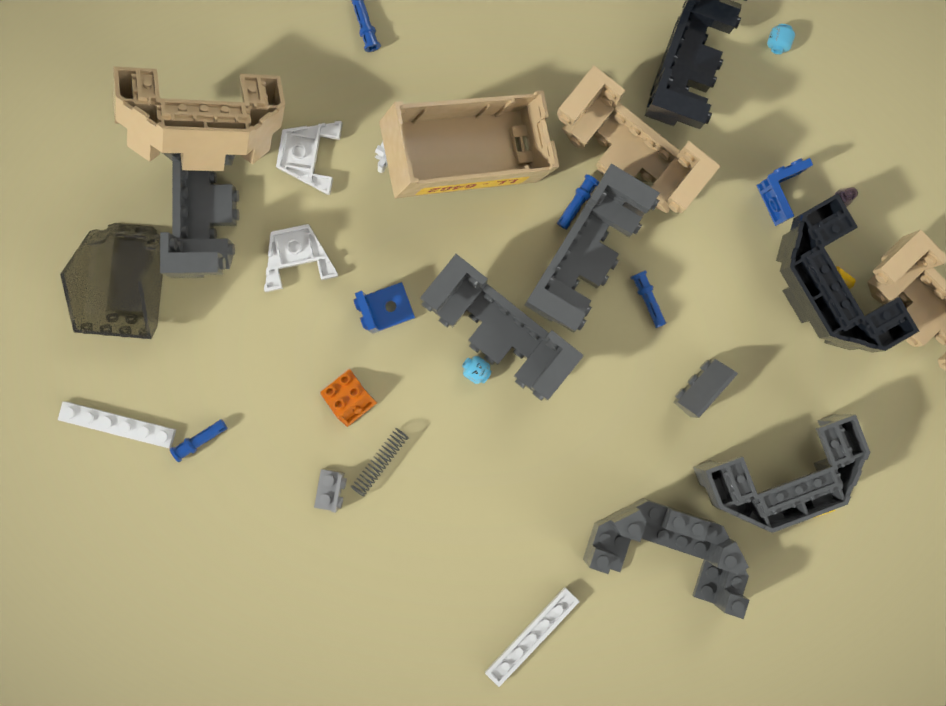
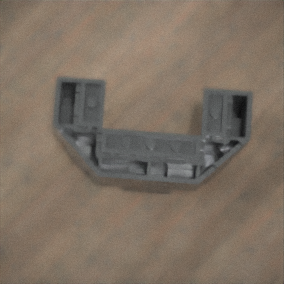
[160,152,239,278]
[524,163,660,333]
[420,254,584,401]
[693,414,871,533]
[583,498,750,619]

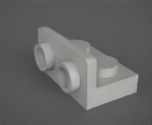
[314,469,347,513]

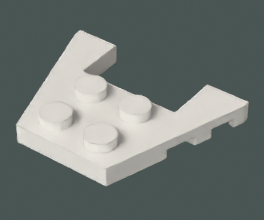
[276,121,343,195]
[264,224,339,292]

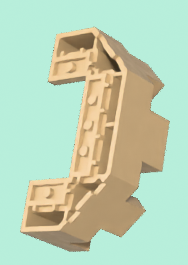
[113,66,285,171]
[557,66,721,213]
[867,230,946,371]

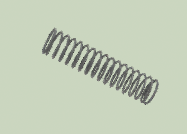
[351,428,409,496]

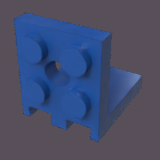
[756,158,813,226]
[353,282,415,334]

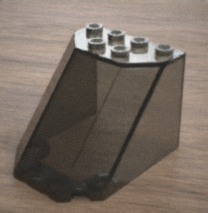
[60,223,163,339]

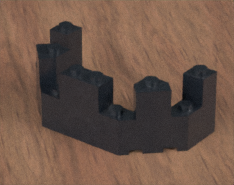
[644,0,747,129]
[776,193,919,353]

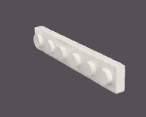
[58,401,176,448]
[485,587,580,687]

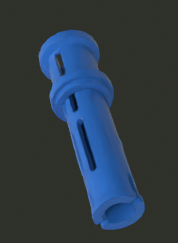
[351,0,381,52]
[557,174,600,230]
[630,270,667,328]
[170,419,228,462]

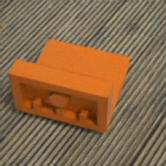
[320,369,377,427]

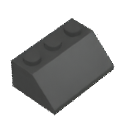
[674,359,738,418]

